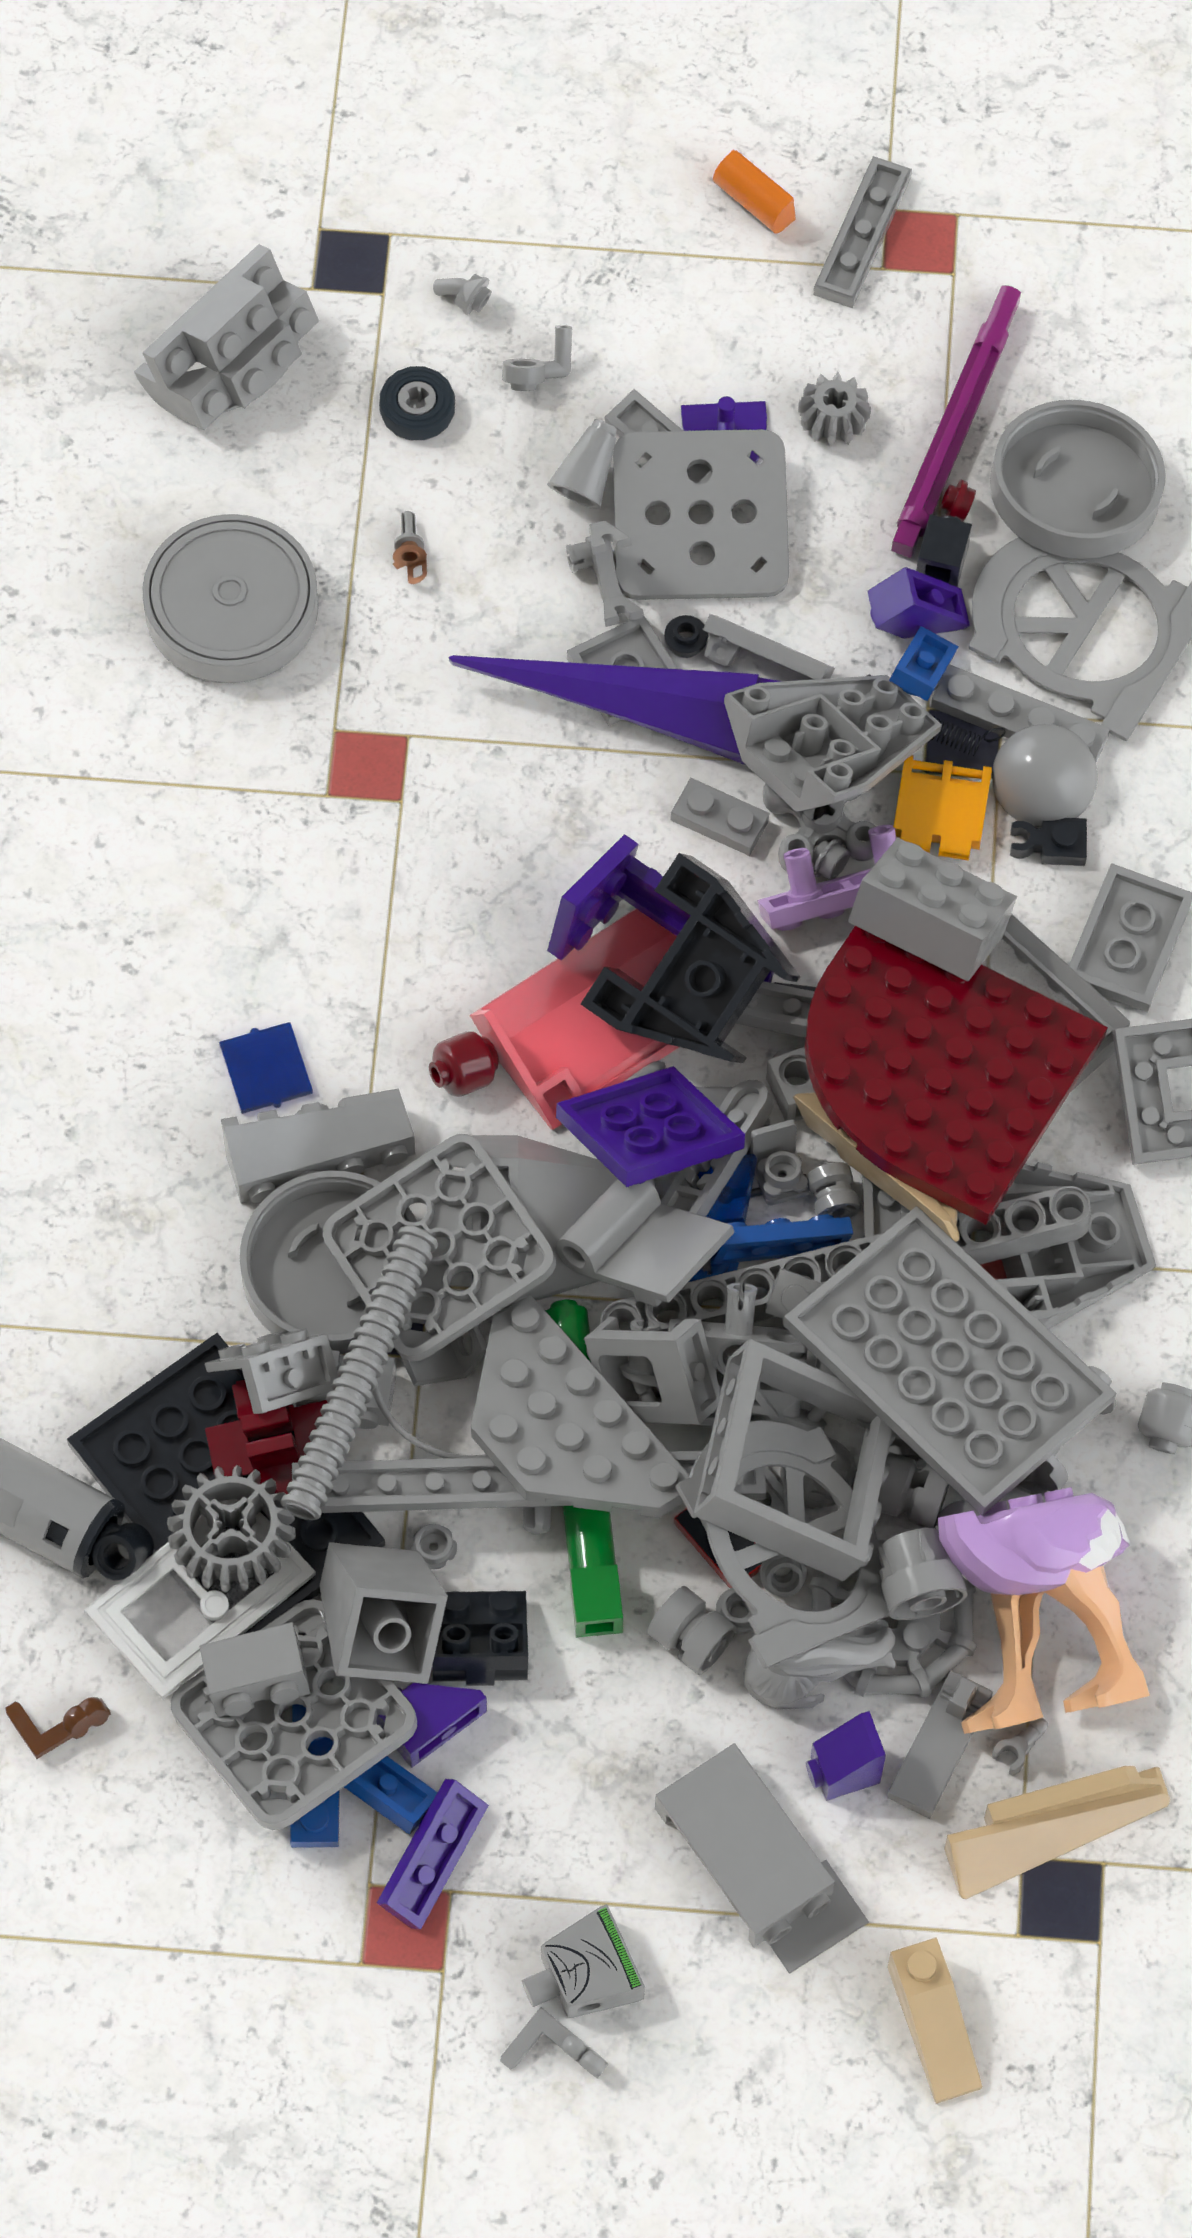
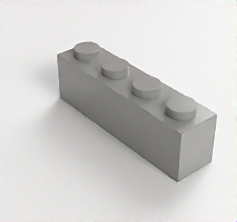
[221,1088,415,1204]

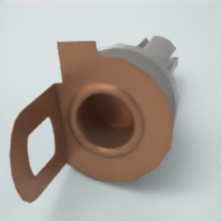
[392,511,427,584]

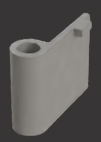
[556,1179,734,1307]

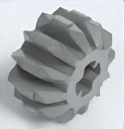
[798,372,871,447]

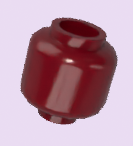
[429,1031,499,1097]

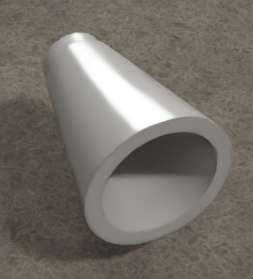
[547,419,618,509]

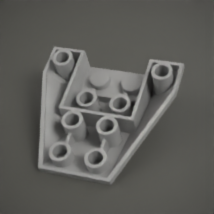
[724,675,942,812]
[472,1135,655,1306]

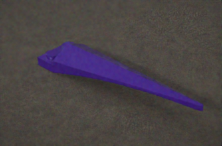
[448,655,783,765]

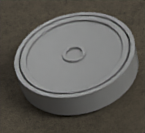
[143,514,318,683]

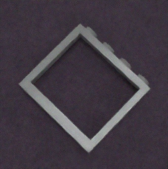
[693,1338,896,1581]

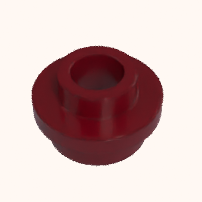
[940,479,976,522]

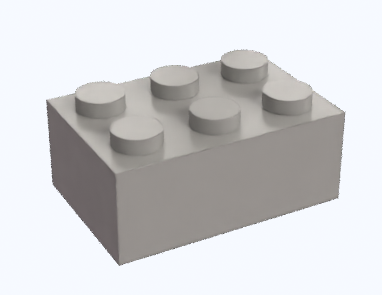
[848,838,1017,981]

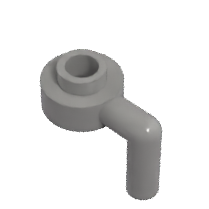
[502,325,572,391]

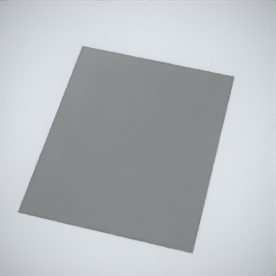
[770,1860,869,1974]

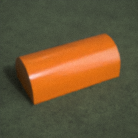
[713,149,796,233]

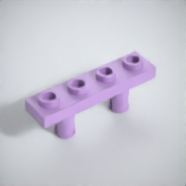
[757,825,897,931]

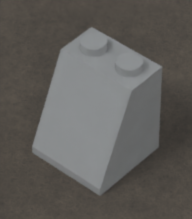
[320,1542,448,1684]

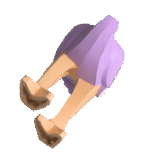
[938,1487,1150,1734]

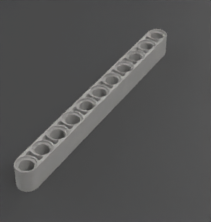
[600,1186,1091,1332]

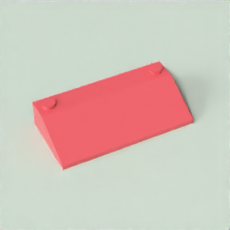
[469,908,679,1130]

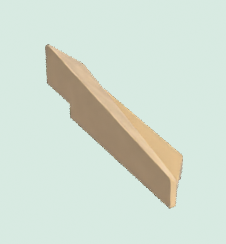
[793,1093,959,1242]
[944,1766,1170,1899]

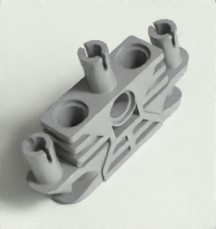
[619,1283,838,1432]

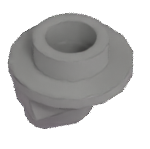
[433,274,492,315]

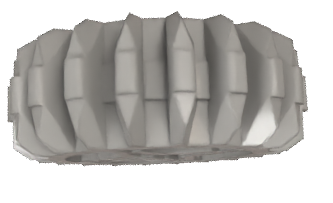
[167,1465,296,1593]

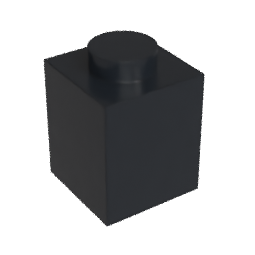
[916,514,972,587]

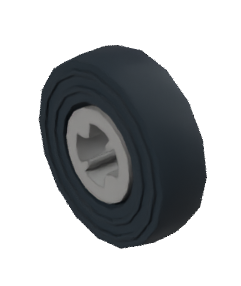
[379,366,455,440]

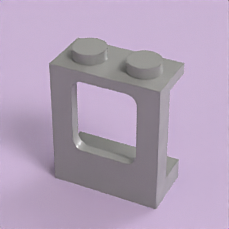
[584,1317,721,1425]

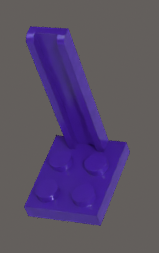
[547,834,774,983]

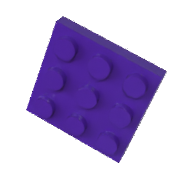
[556,1066,745,1187]

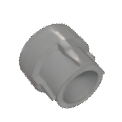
[877,1528,968,1620]

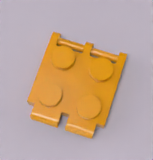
[893,755,992,861]

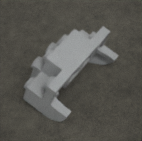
[134,244,319,430]

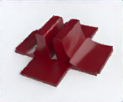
[205,1380,328,1495]

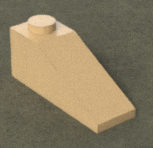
[887,1937,982,2104]

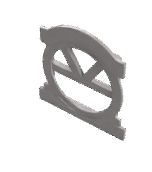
[969,537,1192,741]
[675,1421,889,1669]

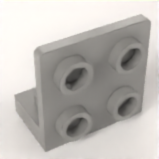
[205,1328,339,1414]

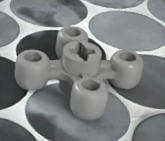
[763,783,876,872]

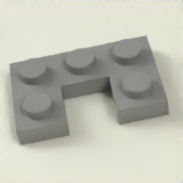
[1112,1019,1192,1165]

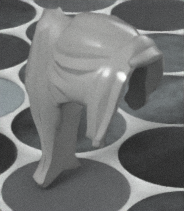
[743,1626,896,1709]

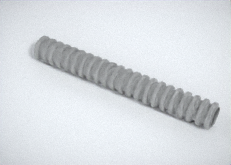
[281,1226,438,1520]

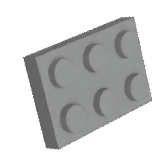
[1069,863,1192,1013]

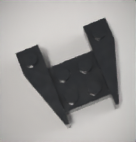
[581,853,800,1063]

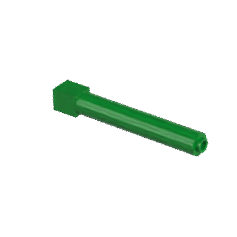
[545,1299,623,1638]

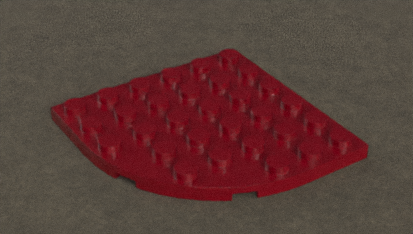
[805,926,1108,1225]

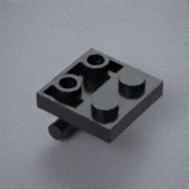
[432,1591,528,1686]

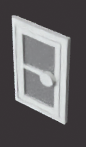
[84,1499,316,1700]

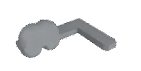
[500,2007,609,2078]

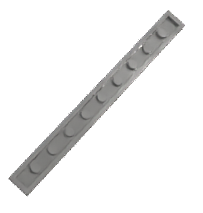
[292,1451,766,1513]

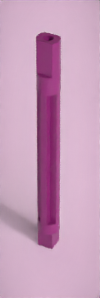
[891,285,1021,558]

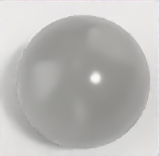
[992,724,1098,828]

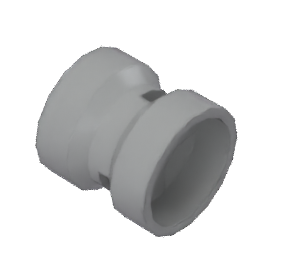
[806,1162,861,1218]

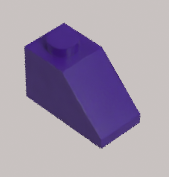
[867,567,970,639]
[377,1682,487,1768]
[806,1711,886,1801]

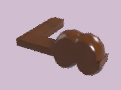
[5,1697,111,1760]

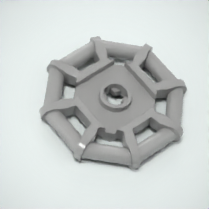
[809,1540,977,1698]

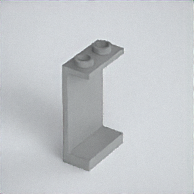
[655,1743,835,1948]

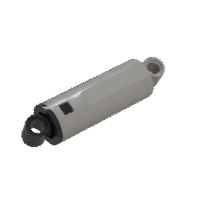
[0,1438,154,1581]

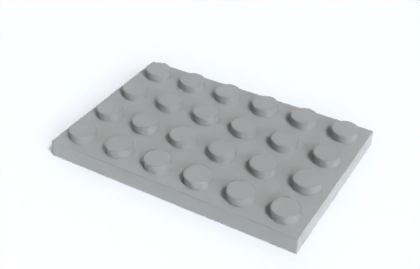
[783,1206,1116,1516]

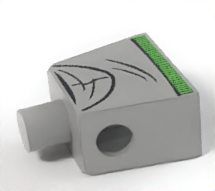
[522,1904,645,2018]

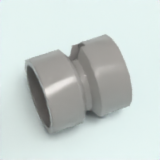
[878,1452,949,1529]
[647,1586,737,1675]

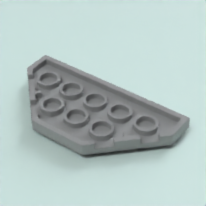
[471,1294,690,1518]

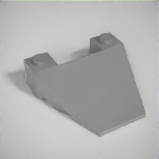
[957,1162,1156,1329]

